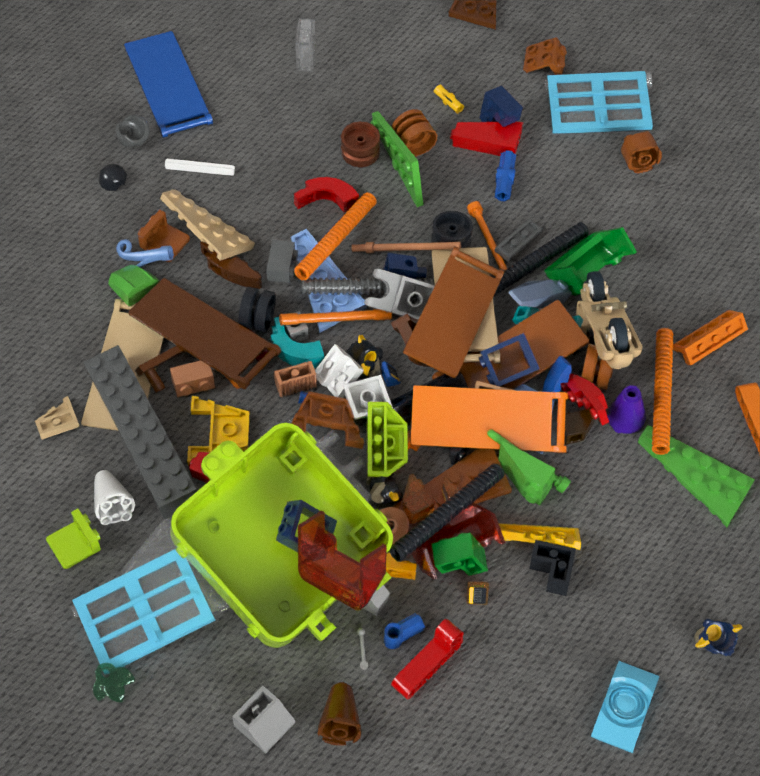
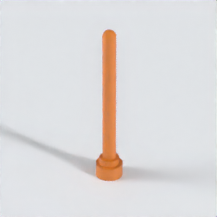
[467,201,507,270]

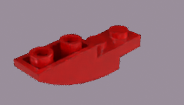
[561,374,609,426]

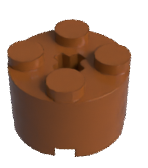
[621,131,662,173]

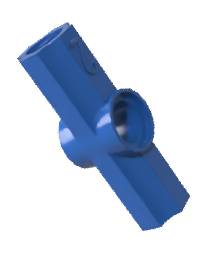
[495,150,516,201]

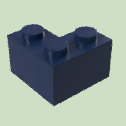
[479,86,523,127]

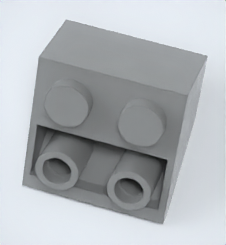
[232,685,296,754]

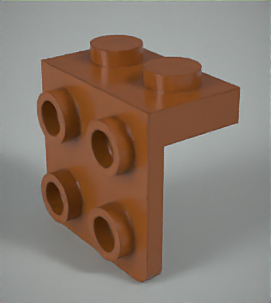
[523,37,567,75]
[138,209,190,262]

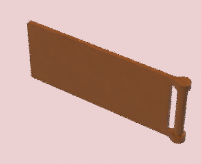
[403,246,505,378]
[432,300,589,390]

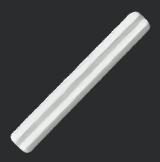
[165,158,235,176]

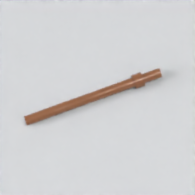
[352,242,461,253]

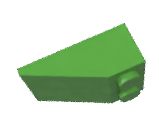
[498,440,555,505]

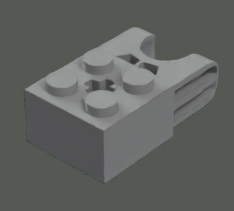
[364,269,435,319]

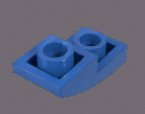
[542,356,572,400]

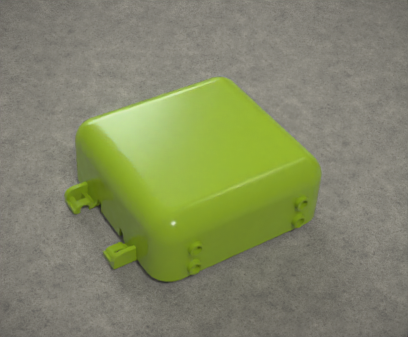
[170,423,393,648]

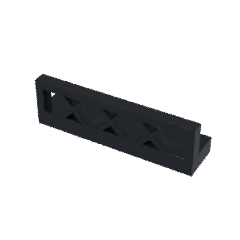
[390,371,468,422]

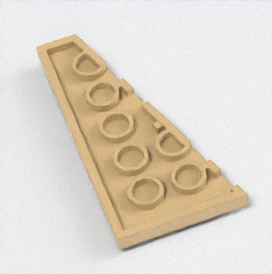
[160,190,255,261]

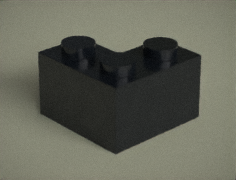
[530,540,576,596]

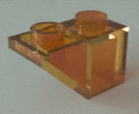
[402,473,435,524]

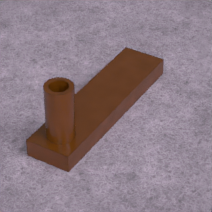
[135,345,186,393]

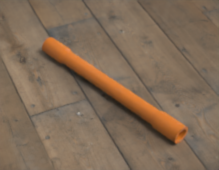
[279,309,392,325]

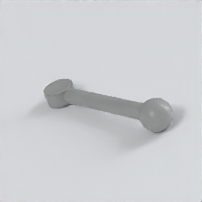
[357,628,368,670]

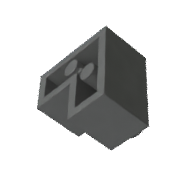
[266,240,299,283]

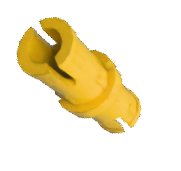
[434,84,464,114]

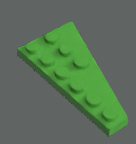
[371,111,424,207]
[638,425,755,527]

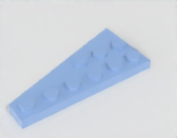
[291,229,367,333]

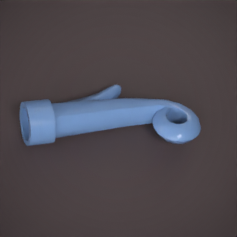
[116,239,174,268]

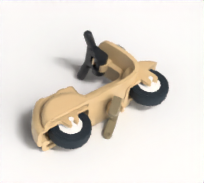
[572,271,643,369]

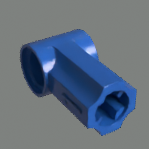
[384,613,425,649]

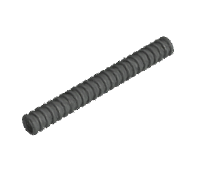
[300,277,434,295]

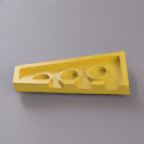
[496,523,581,550]

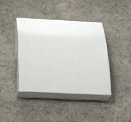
[315,344,364,398]

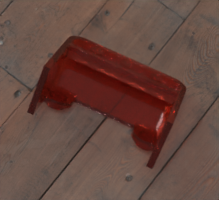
[411,502,506,579]
[298,510,387,611]

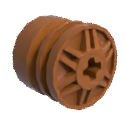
[391,109,438,157]

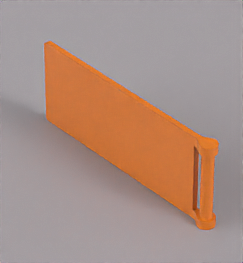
[411,385,568,453]

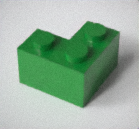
[432,533,488,576]

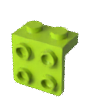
[46,509,101,569]

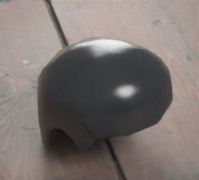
[99,164,127,191]

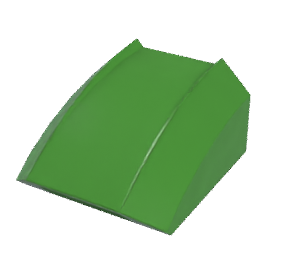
[108,265,160,307]

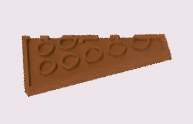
[393,448,512,524]

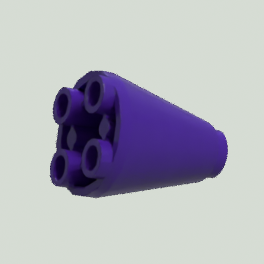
[607,385,646,434]

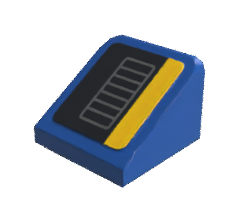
[381,361,401,387]

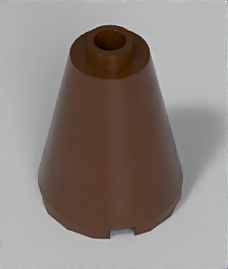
[317,682,362,746]

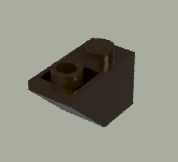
[565,408,595,445]

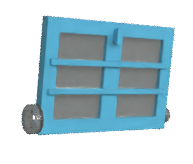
[544,71,653,133]
[71,549,215,675]

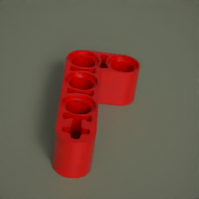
[391,619,463,700]

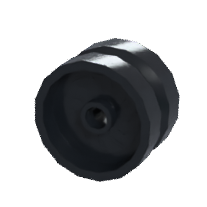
[431,211,473,248]
[238,287,276,332]

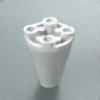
[94,470,135,525]

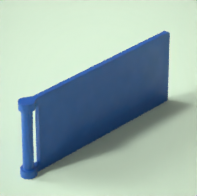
[124,31,213,138]

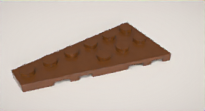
[448,0,497,30]

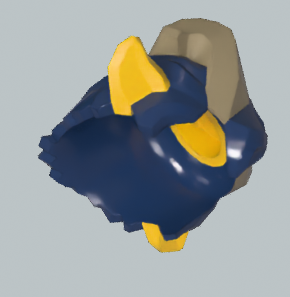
[694,619,742,656]

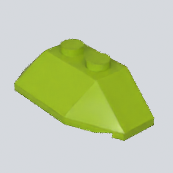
[367,402,408,477]

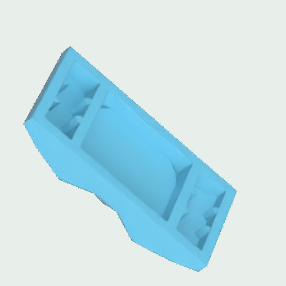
[591,661,659,753]

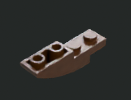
[200,241,262,289]

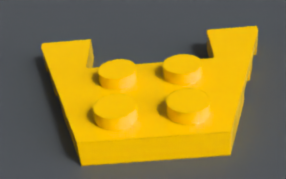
[187,396,250,466]

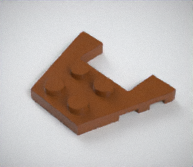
[291,391,364,449]

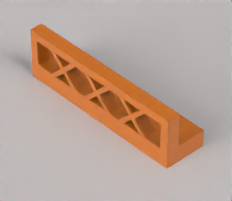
[673,310,748,366]

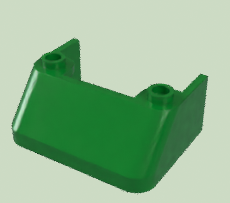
[544,227,637,296]

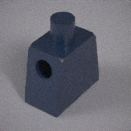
[383,253,427,279]

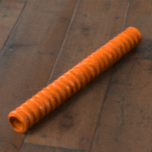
[294,192,376,280]
[652,328,673,455]

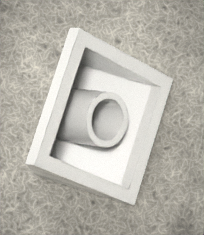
[343,375,393,420]

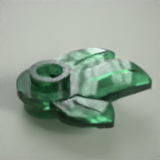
[93,663,135,702]

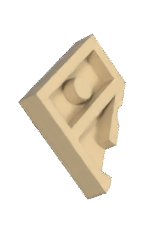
[35,396,79,439]

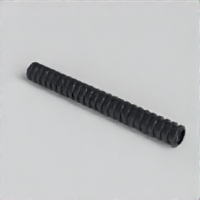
[494,222,589,296]
[389,463,505,561]

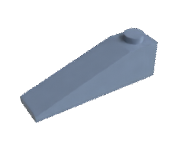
[509,279,572,308]

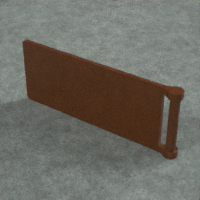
[128,278,281,389]

